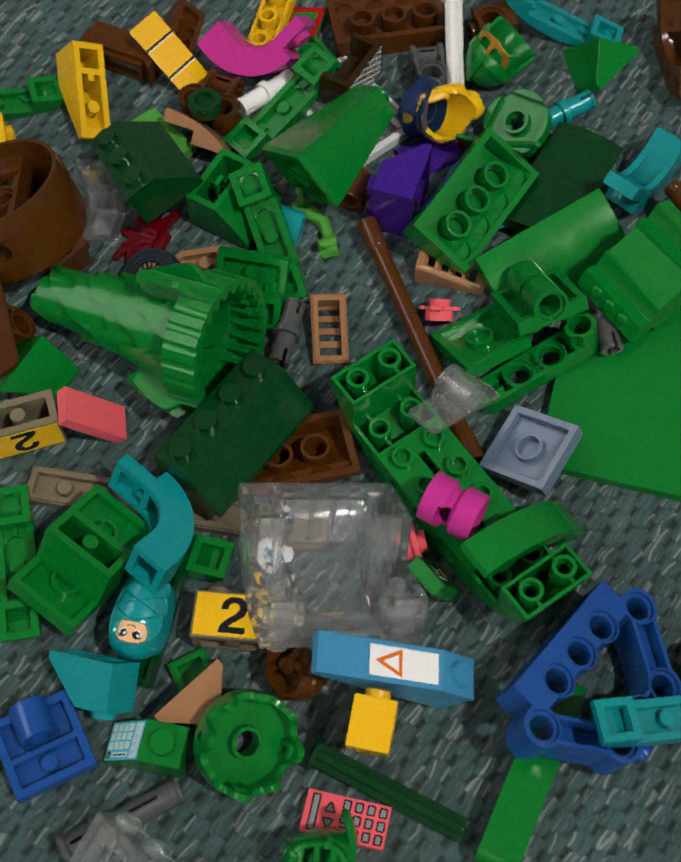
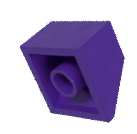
[366,143,433,238]

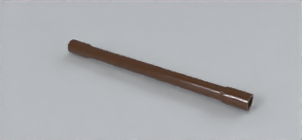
[357,216,484,463]

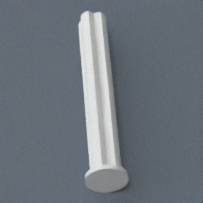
[441,0,465,85]

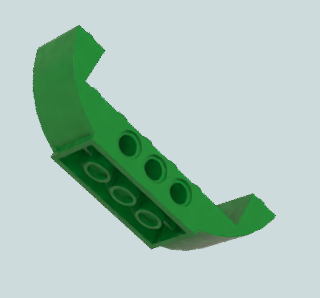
[331,338,593,622]

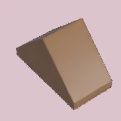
[154,658,224,724]

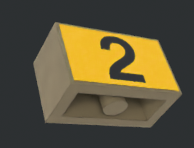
[0,389,67,460]
[189,586,278,653]

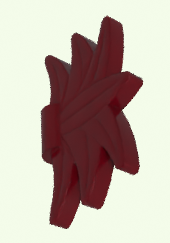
[113,211,181,264]

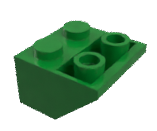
[185,148,283,249]

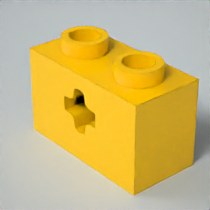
[345,688,398,758]

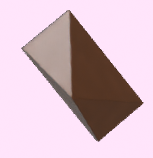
[163,0,206,54]

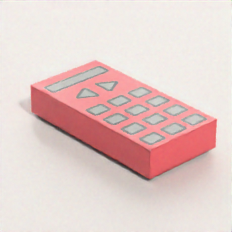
[299,788,392,853]

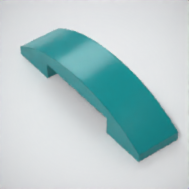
[505,0,624,46]
[589,695,681,747]

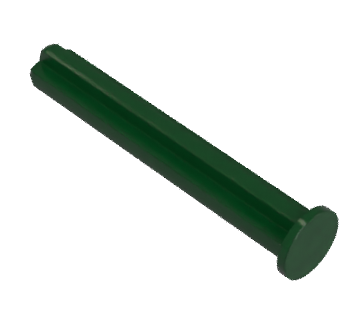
[307,738,469,842]

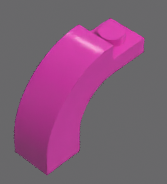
[197,15,316,76]

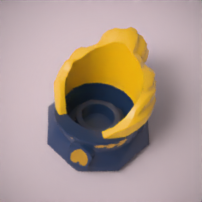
[397,75,485,144]

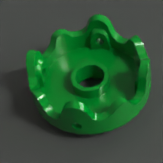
[193,688,305,803]

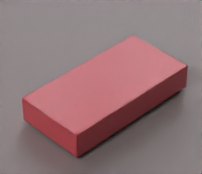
[57,386,127,443]

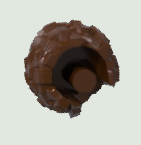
[264,636,326,702]

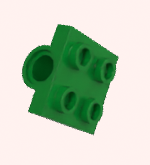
[491,260,589,336]

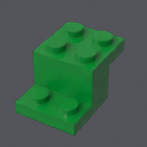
[7,484,149,637]

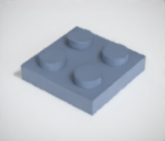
[479,404,583,497]

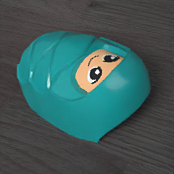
[108,575,176,661]

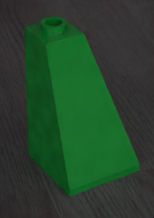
[262,84,396,207]

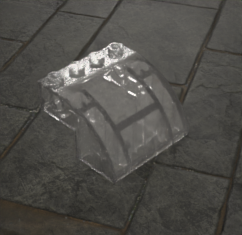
[238,483,429,652]

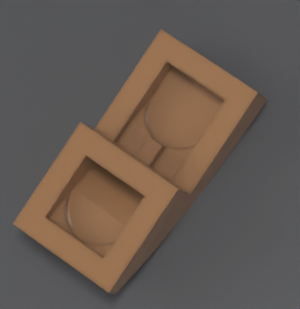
[163,107,232,153]

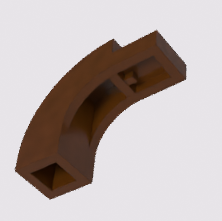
[653,0,681,100]

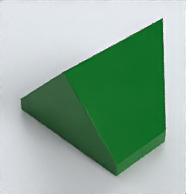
[562,37,640,93]
[0,335,80,397]

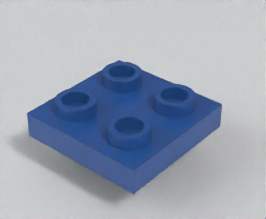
[0,689,99,804]

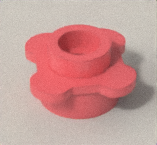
[418,299,461,321]

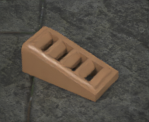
[414,248,485,295]
[310,293,349,366]

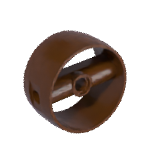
[0,139,87,284]

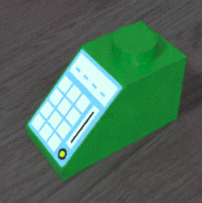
[103,719,194,780]

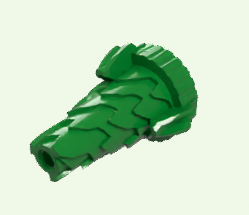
[31,263,267,418]

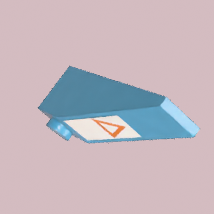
[311,629,474,708]

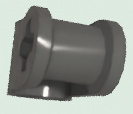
[409,42,447,85]

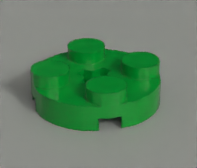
[483,89,552,158]

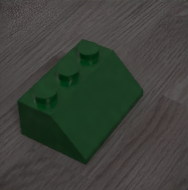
[89,121,204,224]

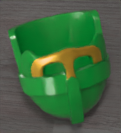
[464,16,537,88]

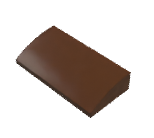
[326,0,445,58]
[236,408,361,501]

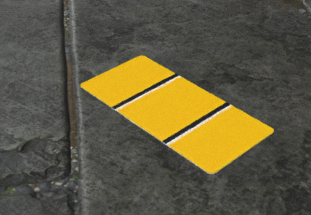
[130,11,208,90]

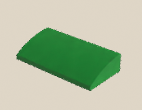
[402,127,540,274]
[473,188,625,294]

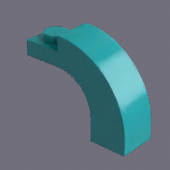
[603,126,681,214]
[108,454,194,595]

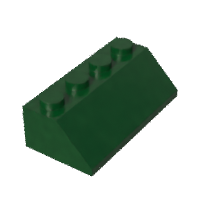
[154,349,314,518]

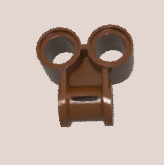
[178,68,245,136]

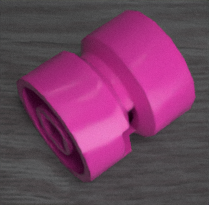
[416,471,491,541]

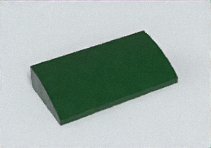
[503,122,624,234]

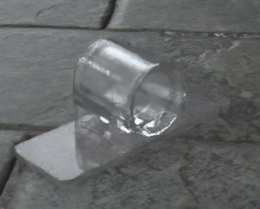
[408,364,500,434]

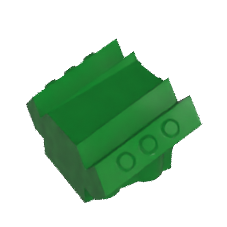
[577,199,681,342]

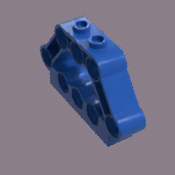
[495,580,681,775]

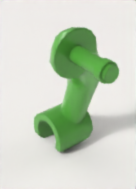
[292,187,339,260]

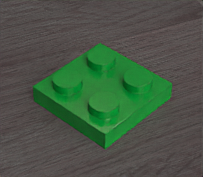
[431,304,532,379]

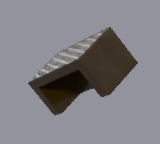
[320,32,382,105]

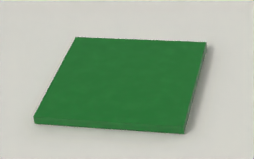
[547,286,681,502]

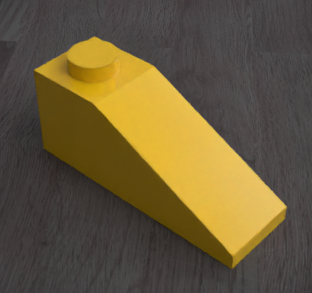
[56,40,111,140]

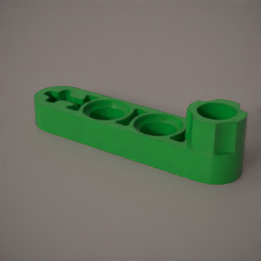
[471,313,598,414]

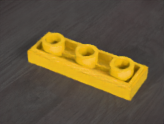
[247,0,297,46]

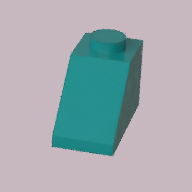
[49,648,140,720]

